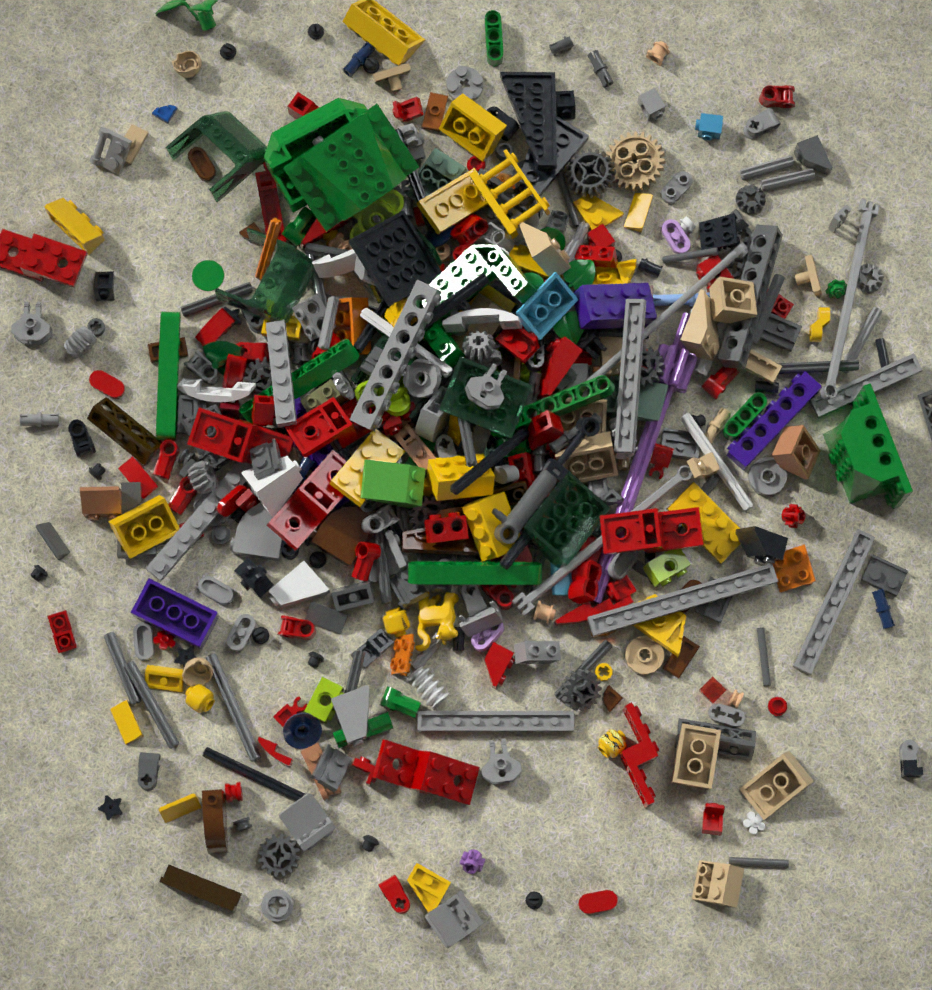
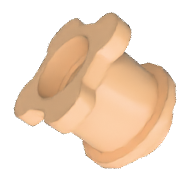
[646,41,670,66]
[328,232,353,250]
[430,243,451,265]
[533,600,556,623]

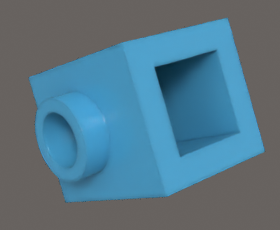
[695,113,723,140]

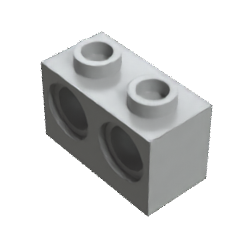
[292,294,336,341]
[514,641,561,664]

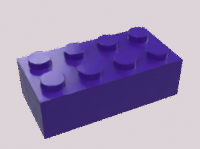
[574,283,657,329]
[130,578,220,650]

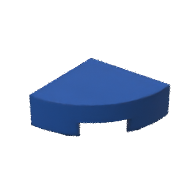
[152,105,178,124]

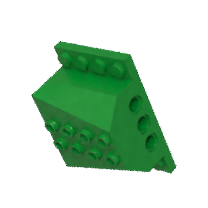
[283,103,419,231]
[823,383,913,509]

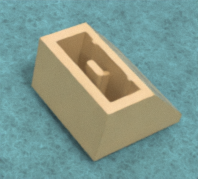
[692,860,744,908]

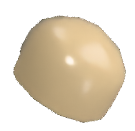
[172,50,202,78]
[182,657,213,687]

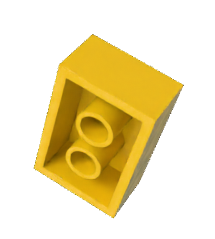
[439,93,507,161]
[427,454,495,501]

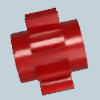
[781,504,806,528]

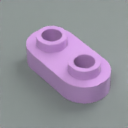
[661,219,690,254]
[471,623,504,652]

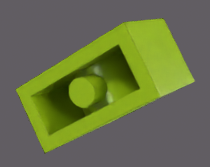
[643,549,691,587]
[304,677,345,724]

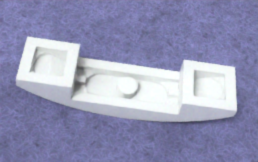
[312,249,356,278]
[442,308,522,332]
[177,378,256,402]

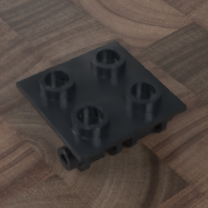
[699,213,740,251]

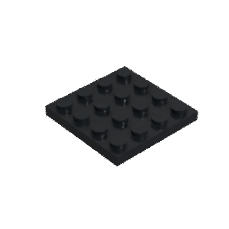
[348,210,442,307]

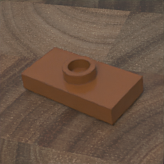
[422,92,448,132]

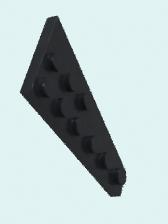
[500,72,557,169]
[511,116,589,213]

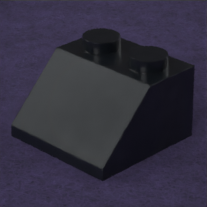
[735,526,788,565]

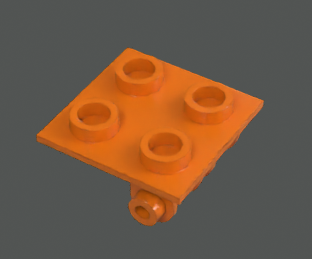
[772,544,816,592]
[390,634,415,677]

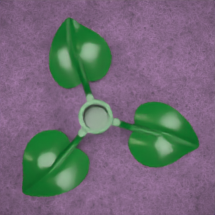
[155,0,218,31]
[524,260,595,344]

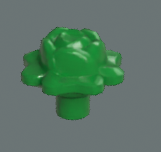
[825,279,847,299]

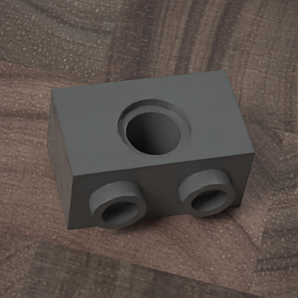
[332,580,375,612]

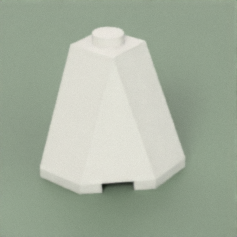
[242,456,303,517]

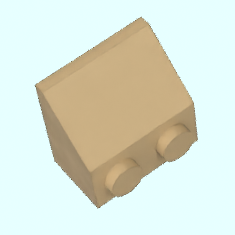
[709,277,757,323]

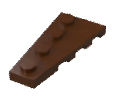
[402,525,479,556]

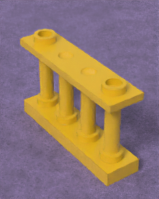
[469,149,550,239]

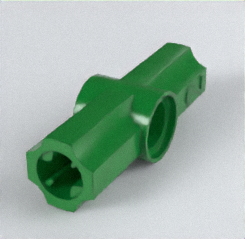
[333,712,394,749]

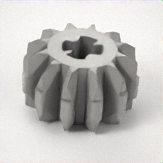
[64,326,97,358]
[462,329,495,363]
[187,461,219,494]

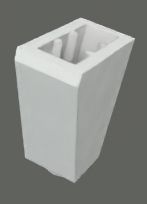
[269,561,330,608]

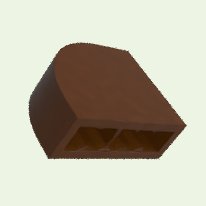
[308,506,375,566]
[202,789,229,854]

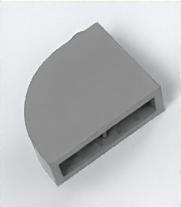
[415,386,455,443]
[230,502,286,562]

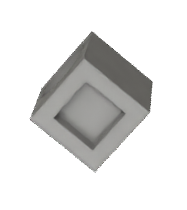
[637,88,666,120]

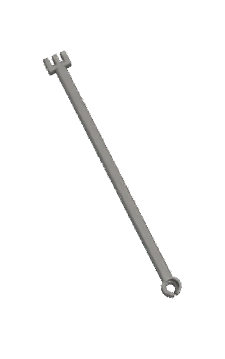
[821,198,880,400]
[586,242,749,381]
[512,465,693,616]

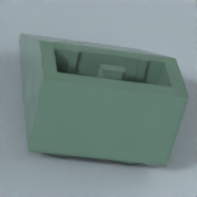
[404,148,467,202]
[604,376,668,422]

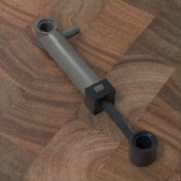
[492,417,600,544]

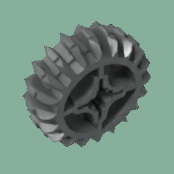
[565,148,616,198]

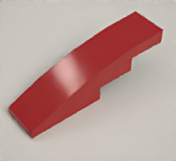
[554,595,634,626]

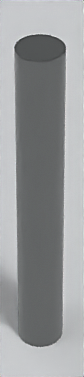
[557,173,580,227]
[662,247,719,264]
[757,627,771,686]
[729,857,789,868]

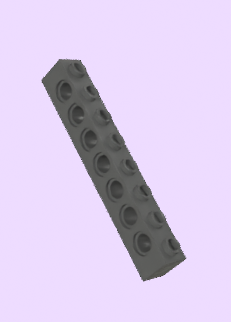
[718,224,783,369]

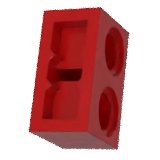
[424,512,469,543]

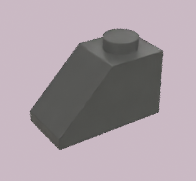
[794,135,833,175]

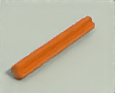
[255,218,282,281]

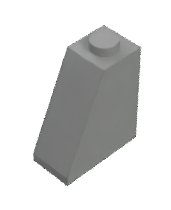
[331,685,370,747]

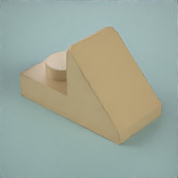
[687,452,720,480]

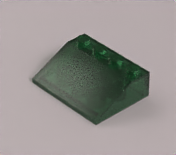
[439,356,532,439]
[524,470,610,569]

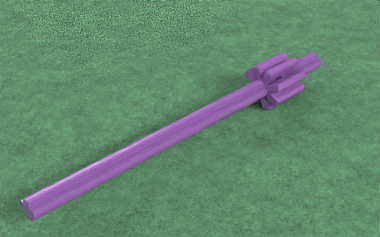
[591,313,697,604]

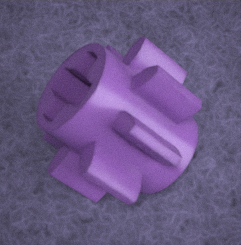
[459,849,485,874]

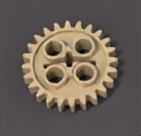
[606,131,666,192]

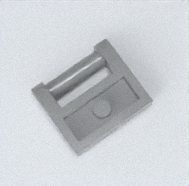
[90,127,132,175]

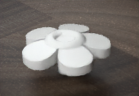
[743,811,765,834]

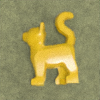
[415,592,459,651]

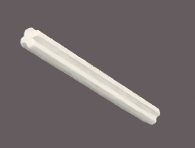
[360,308,453,378]
[680,413,753,511]

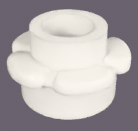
[680,216,696,234]

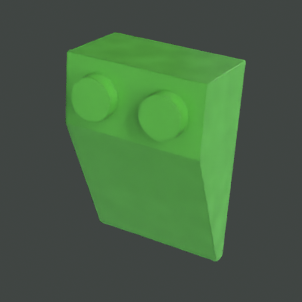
[360,460,426,508]

